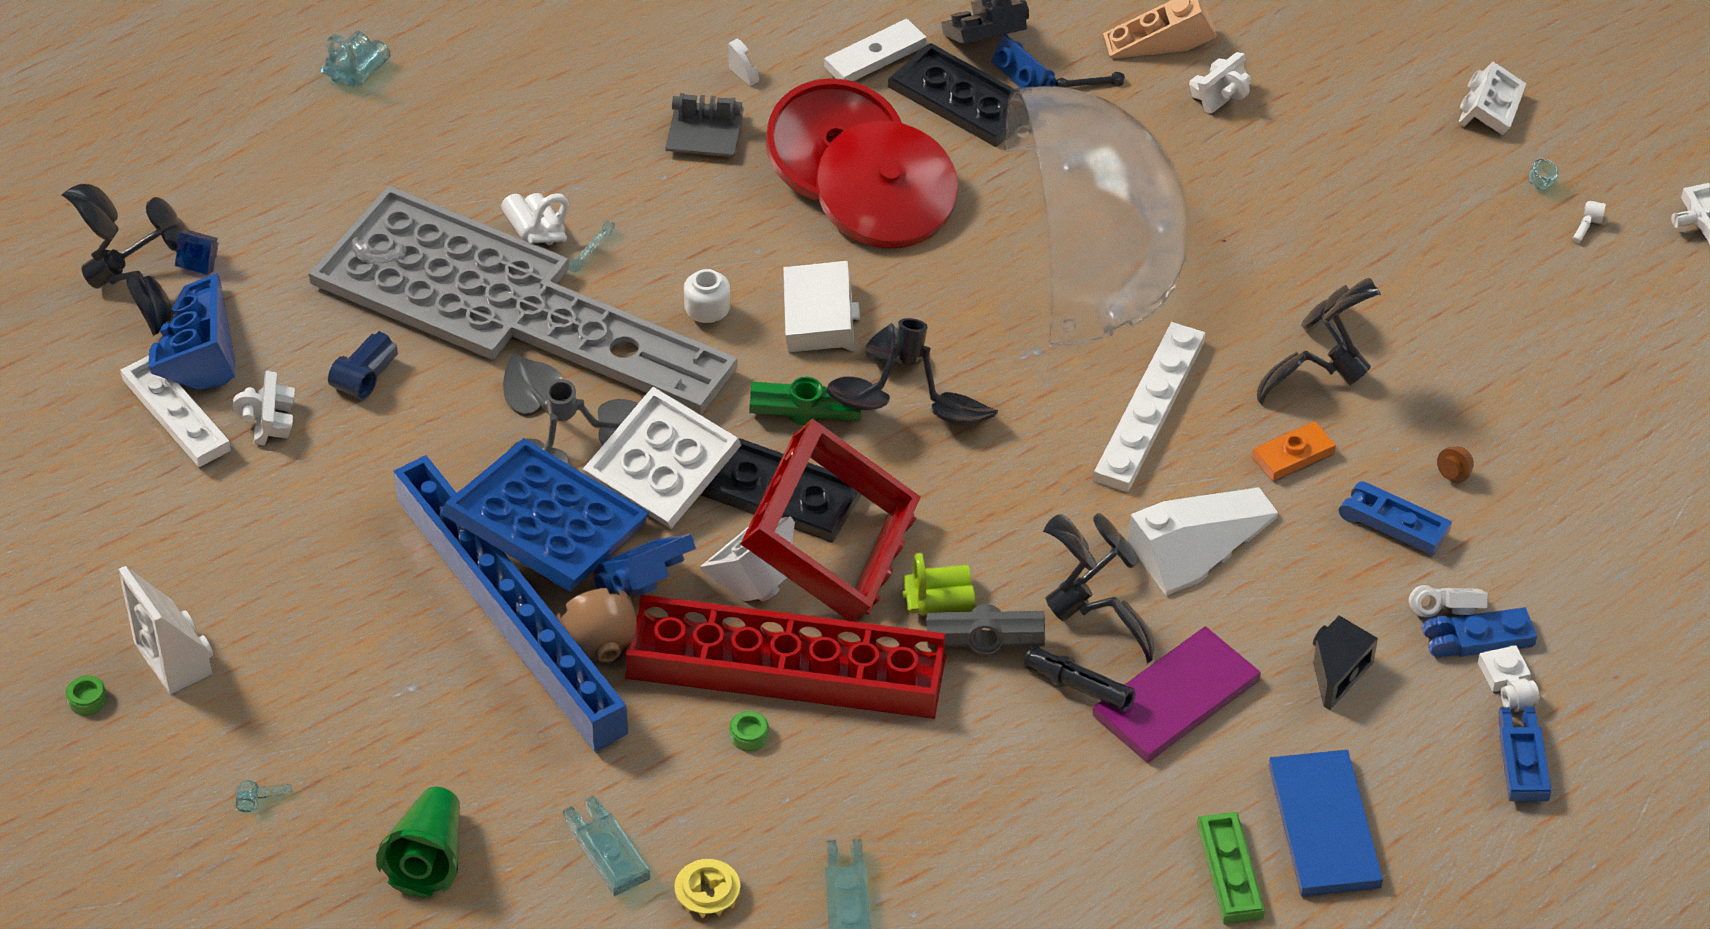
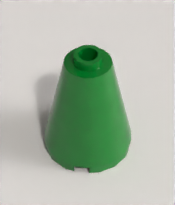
[376,787,460,898]

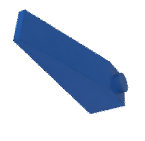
[148,273,235,390]

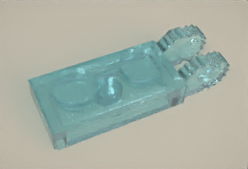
[563,796,650,896]
[825,839,871,929]

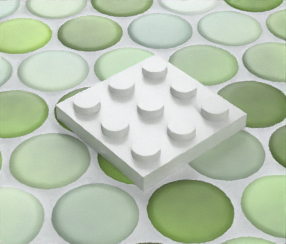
[583,387,741,529]

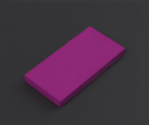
[1092,626,1261,763]

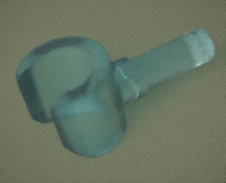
[236,780,293,812]

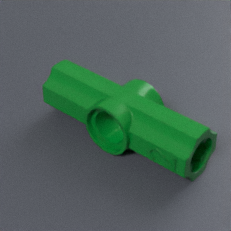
[749,376,861,426]

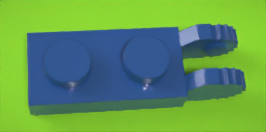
[1422,607,1537,657]
[1498,707,1551,801]

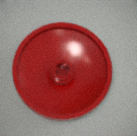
[766,78,902,201]
[816,121,958,248]

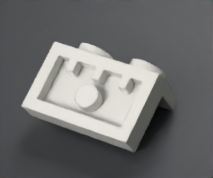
[1458,62,1526,135]

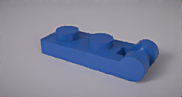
[1339,481,1452,555]

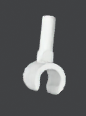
[1572,201,1606,244]

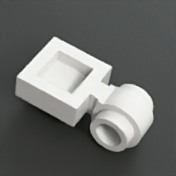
[1409,585,1488,618]
[1478,645,1540,712]

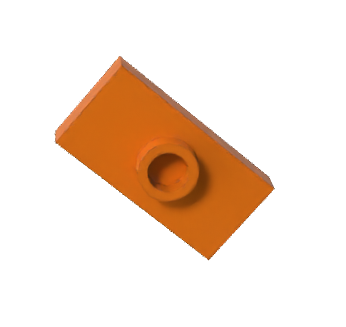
[1252,421,1336,481]

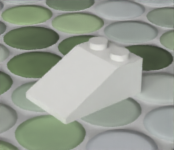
[118,566,213,695]

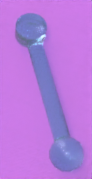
[569,220,615,273]

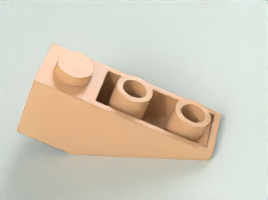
[1103,0,1217,59]

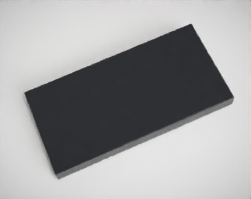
[888,43,1038,147]
[700,437,862,543]

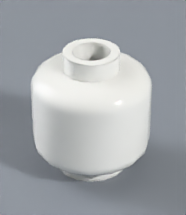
[684,269,730,323]

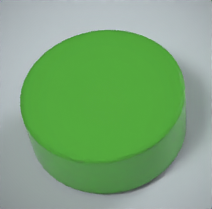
[66,676,107,715]
[729,711,769,751]

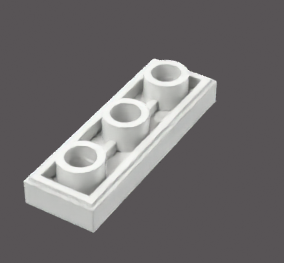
[824,19,927,81]

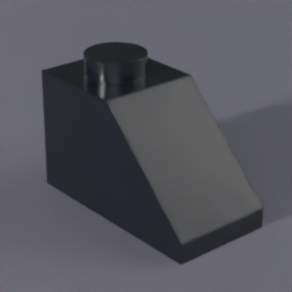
[1313,615,1378,710]

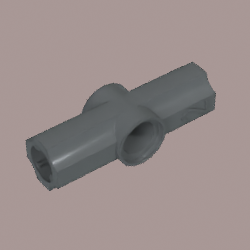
[926,604,1045,655]

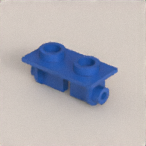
[991,34,1057,99]

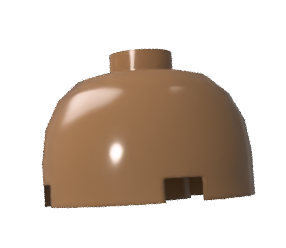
[556,588,637,662]

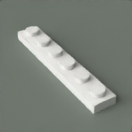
[1093,322,1205,493]

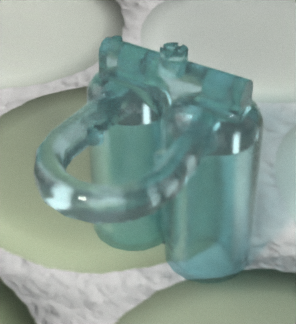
[320,31,391,87]

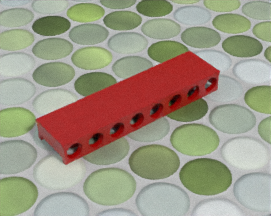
[625,595,946,719]

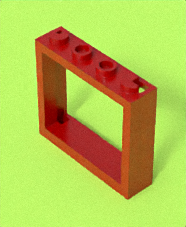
[740,418,921,621]

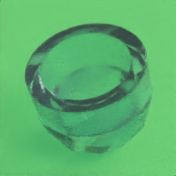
[1528,158,1559,190]

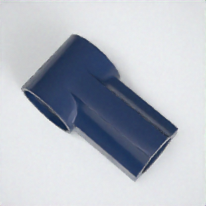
[328,331,398,400]

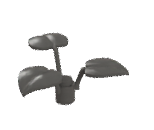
[503,353,638,464]

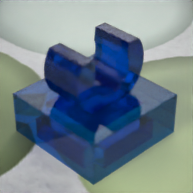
[175,229,219,275]

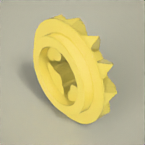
[674,859,740,918]

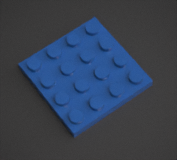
[442,438,649,592]

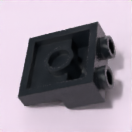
[941,0,1029,44]

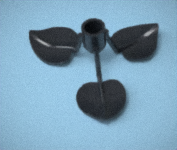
[62,184,191,336]
[1257,278,1381,406]
[826,318,998,425]
[1043,513,1154,664]

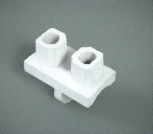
[1189,52,1251,114]
[232,371,295,446]

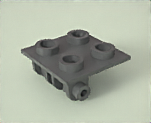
[665,93,744,157]

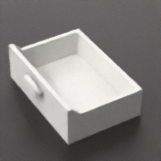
[783,261,860,353]

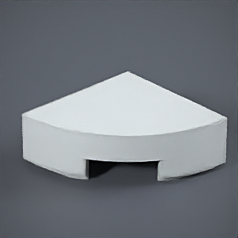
[728,38,759,86]

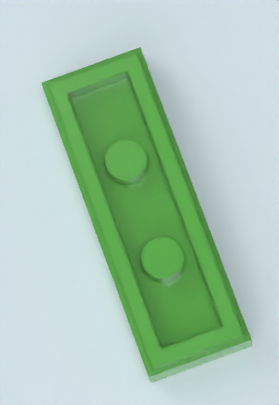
[1197,812,1265,924]

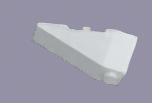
[1128,487,1278,596]

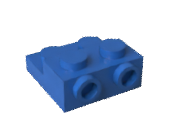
[594,534,696,596]

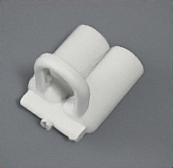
[501,193,569,245]

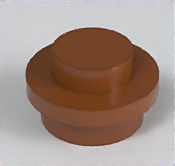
[1437,446,1474,483]

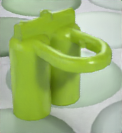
[902,553,976,617]

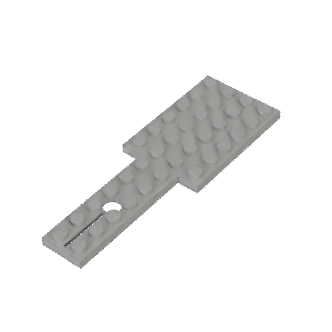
[309,185,738,415]

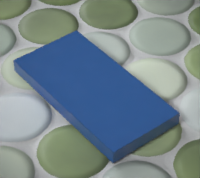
[1268,749,1383,896]

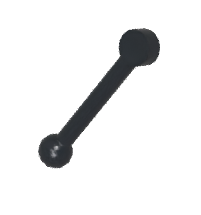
[1055,72,1125,91]

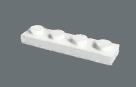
[120,355,231,467]

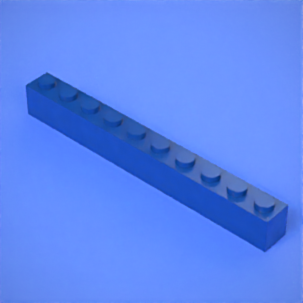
[393,455,628,752]

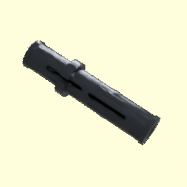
[1024,645,1136,712]

